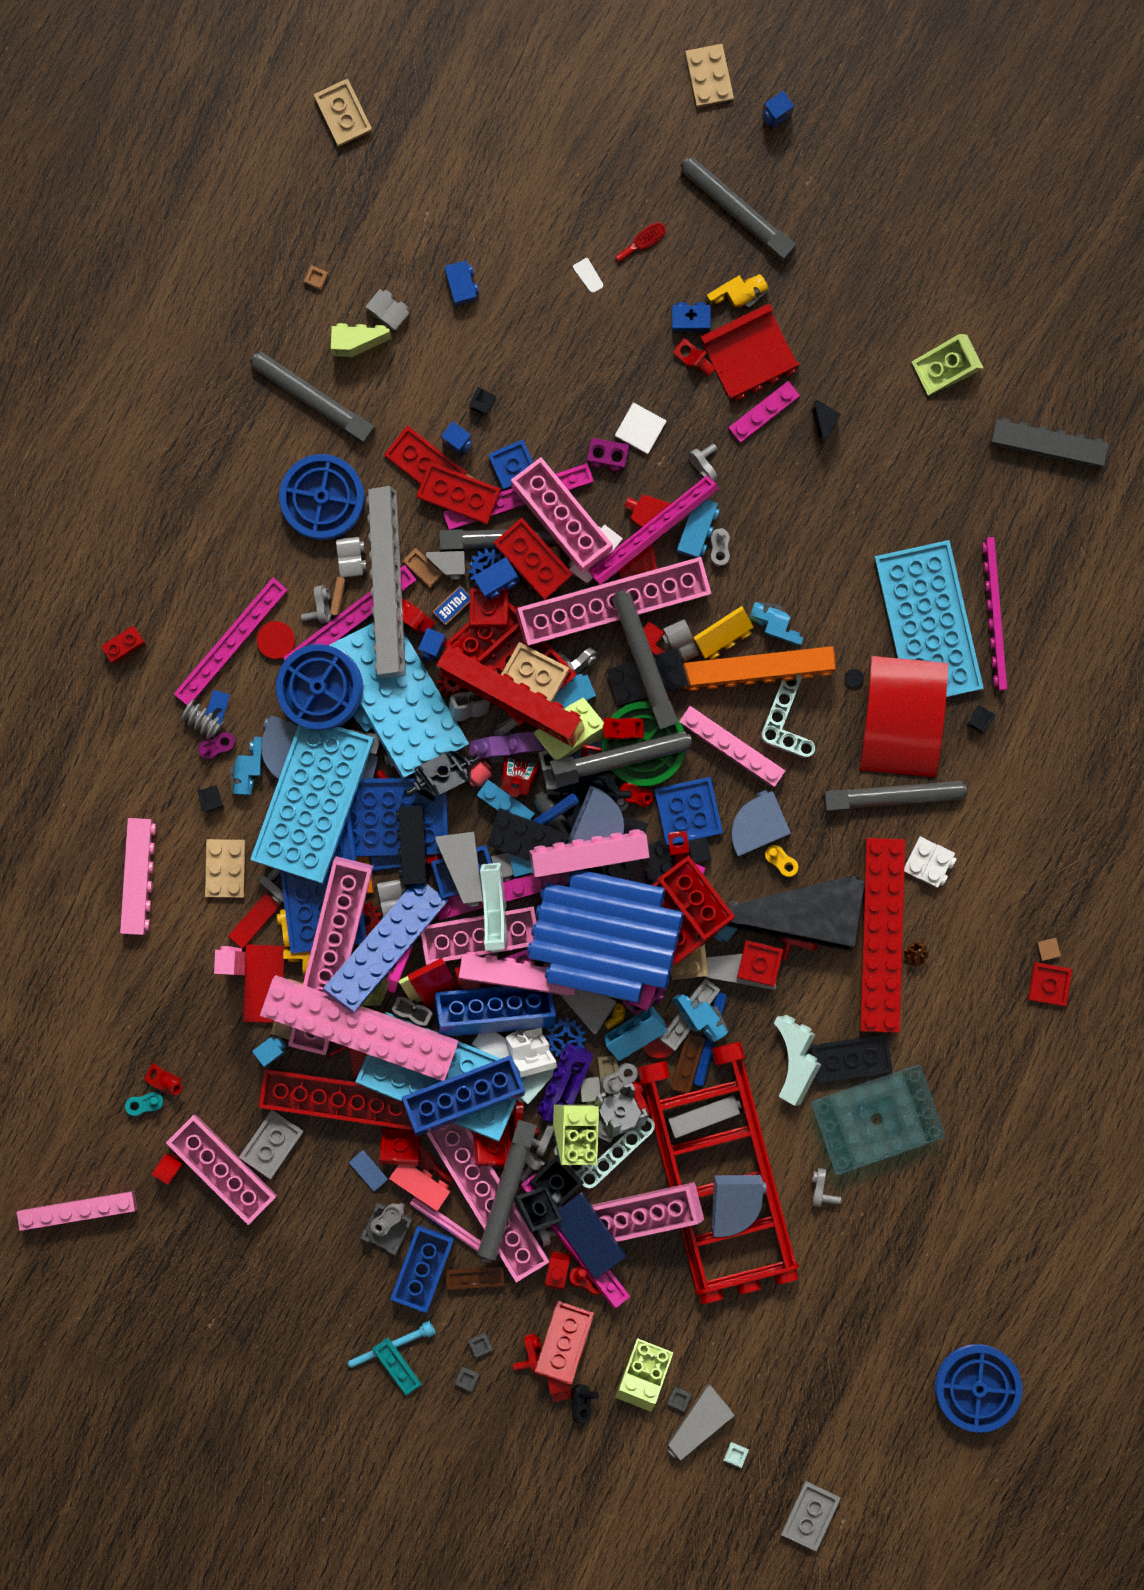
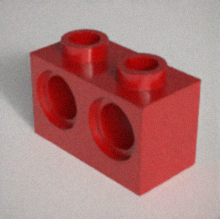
[101,626,146,664]

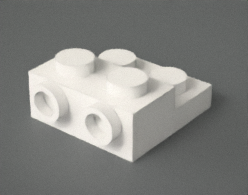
[904,836,956,888]

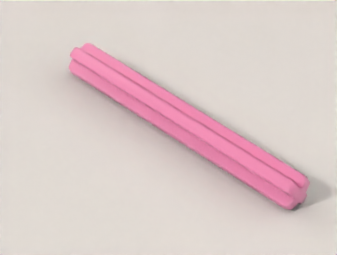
[410,1197,481,1252]

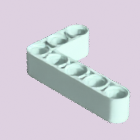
[761,676,815,758]
[554,1117,655,1188]

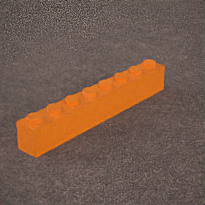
[684,646,837,691]

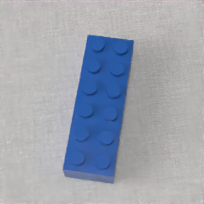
[434,986,556,1037]
[401,1055,525,1137]

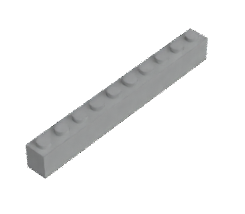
[367,486,406,679]

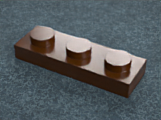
[671,1033,705,1093]
[446,1266,505,1290]

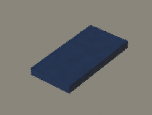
[557,1193,627,1279]

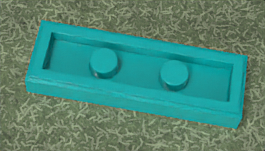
[372,1337,422,1396]

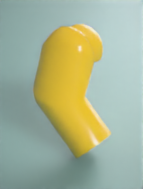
[603,1003,625,1030]

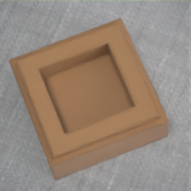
[303,265,329,291]
[1037,938,1061,961]

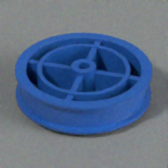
[279,454,365,540]
[276,644,363,730]
[935,1344,1022,1433]

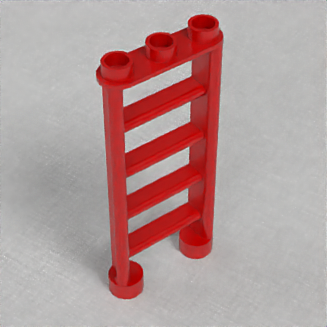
[636,1041,800,1304]

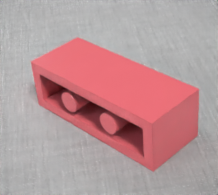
[389,1165,451,1211]

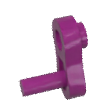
[198,732,236,759]

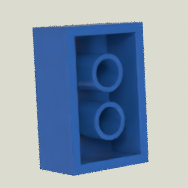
[431,845,492,899]

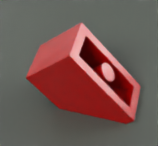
[151,1152,185,1184]

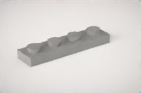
[659,978,720,1051]

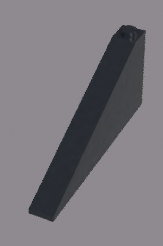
[727,876,865,952]

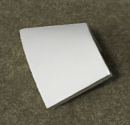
[506,1028,557,1078]

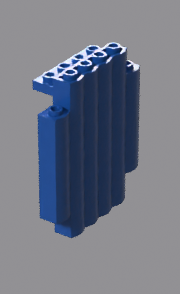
[527,870,684,1004]

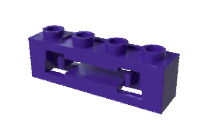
[537,1043,594,1122]

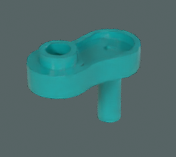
[125,1092,163,1116]

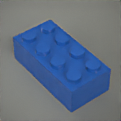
[390,1225,454,1313]

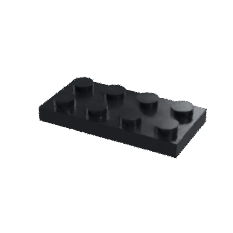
[606,648,691,706]
[487,809,571,861]
[598,838,674,885]
[811,1034,893,1083]

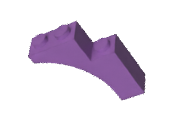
[469,732,546,760]

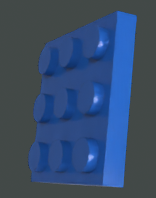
[654,777,723,845]

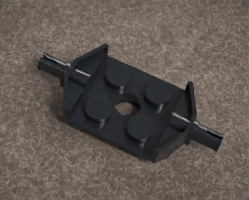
[404,751,480,802]
[547,776,632,810]

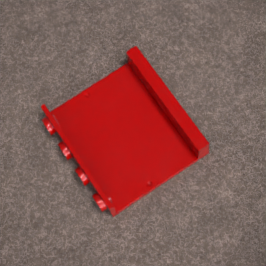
[700,303,800,401]

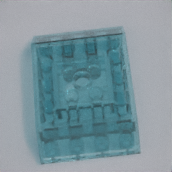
[811,1064,946,1175]

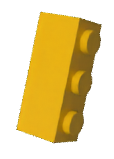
[693,606,753,660]

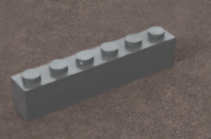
[989,418,1109,469]

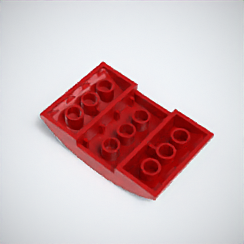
[444,602,577,727]
[859,656,948,777]
[644,855,735,987]

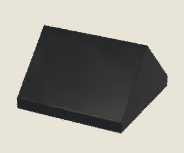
[812,400,841,444]
[530,1155,584,1208]
[514,1185,563,1234]

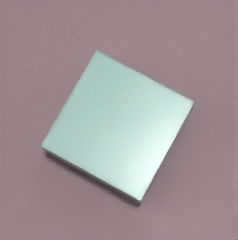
[723,1442,749,1468]

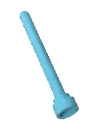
[348,1320,436,1368]

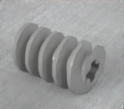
[181,699,225,740]

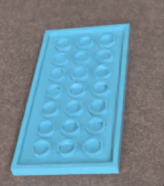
[874,540,984,697]
[329,622,469,780]
[250,725,375,884]
[355,1012,527,1142]

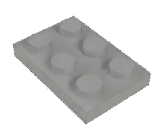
[239,1110,304,1179]
[781,1480,841,1551]

